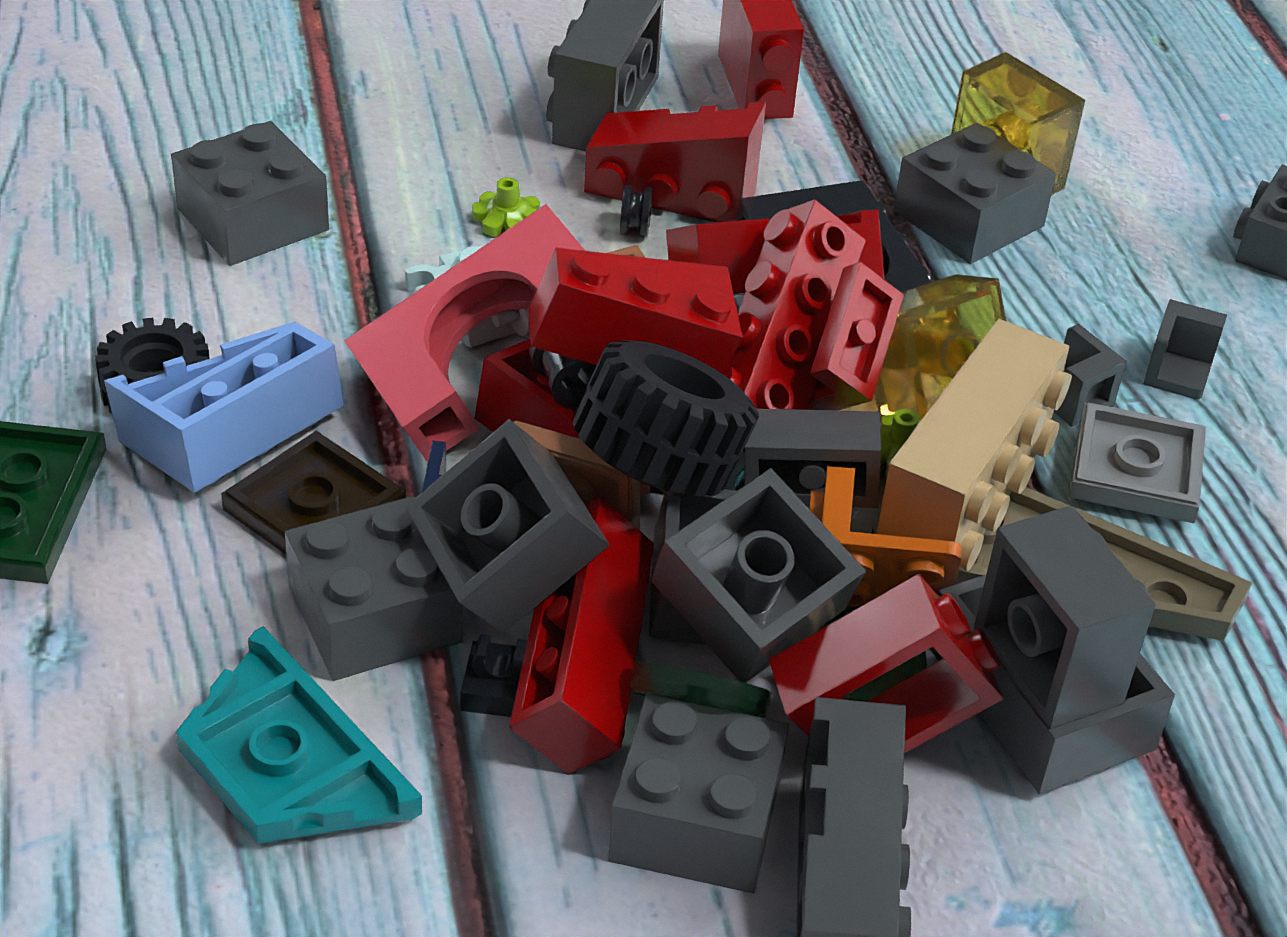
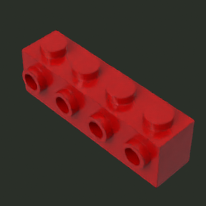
[724,199,866,452]
[509,496,654,775]

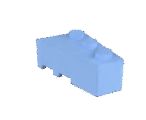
[104,322,344,493]

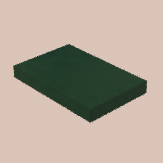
[0,421,106,584]

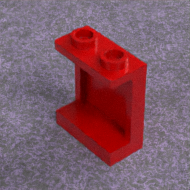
[807,262,904,410]

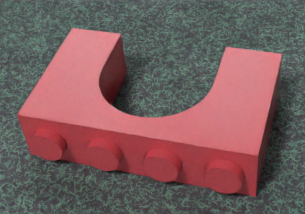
[344,204,586,462]

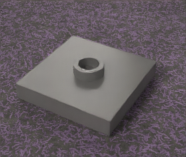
[1069,402,1206,523]

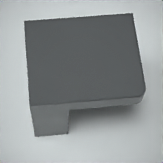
[1143,299,1227,399]
[1053,324,1127,427]

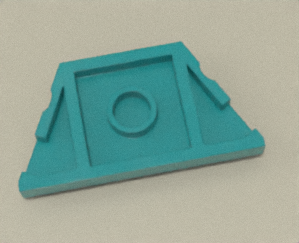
[176,626,422,844]

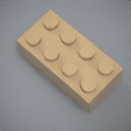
[876,319,1072,572]

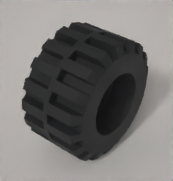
[572,340,759,497]

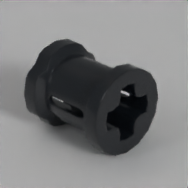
[529,347,596,408]

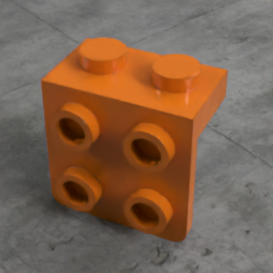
[809,466,962,607]

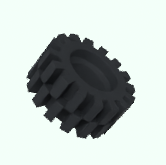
[95,318,210,414]

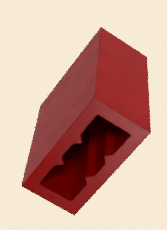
[718,0,804,119]

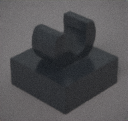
[460,634,527,717]

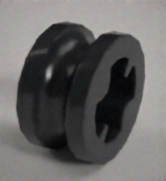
[620,184,653,237]

